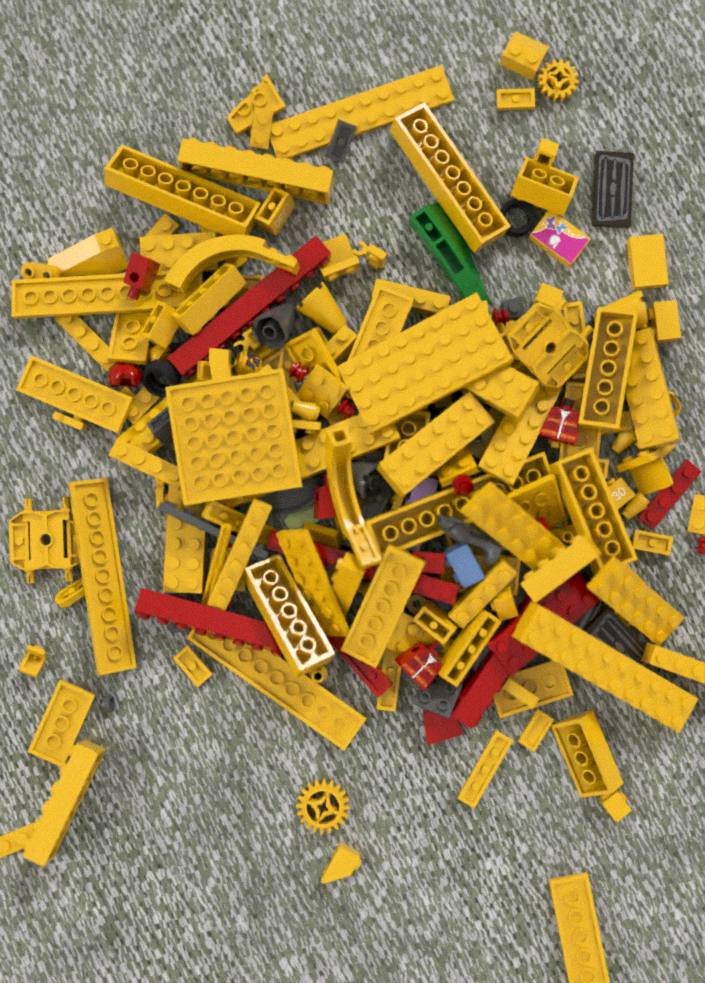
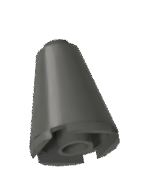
[252,302,296,350]
[351,460,385,501]

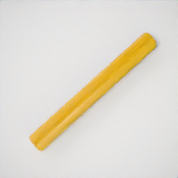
[201,523,232,606]

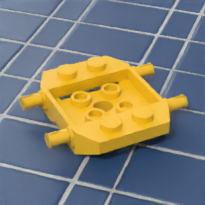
[505,298,594,389]
[9,497,80,583]

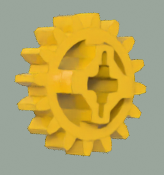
[537,59,579,102]

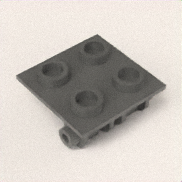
[412,674,463,719]

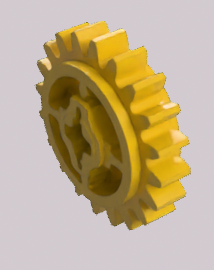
[296,778,350,834]

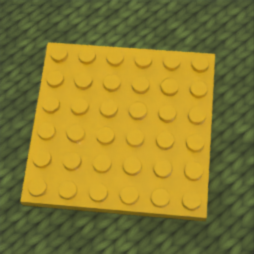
[165,368,302,505]

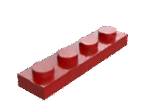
[637,459,702,530]
[327,636,393,698]

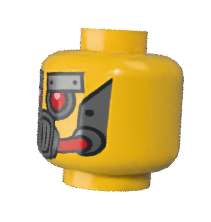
[233,351,263,375]

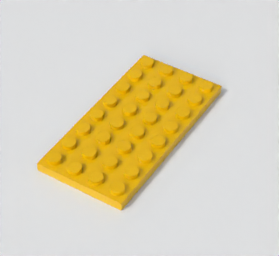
[337,292,514,435]

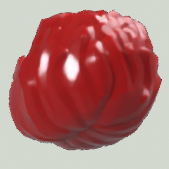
[108,363,142,387]

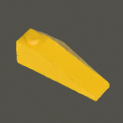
[46,228,128,277]

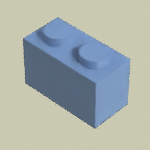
[445,542,485,588]

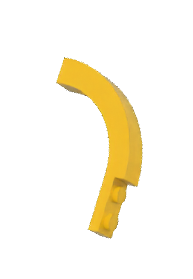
[163,234,300,294]
[209,348,322,435]
[325,426,381,569]

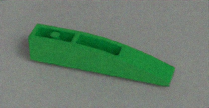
[409,202,490,305]

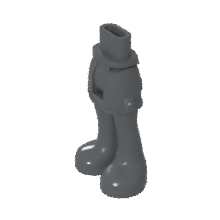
[436,514,502,565]

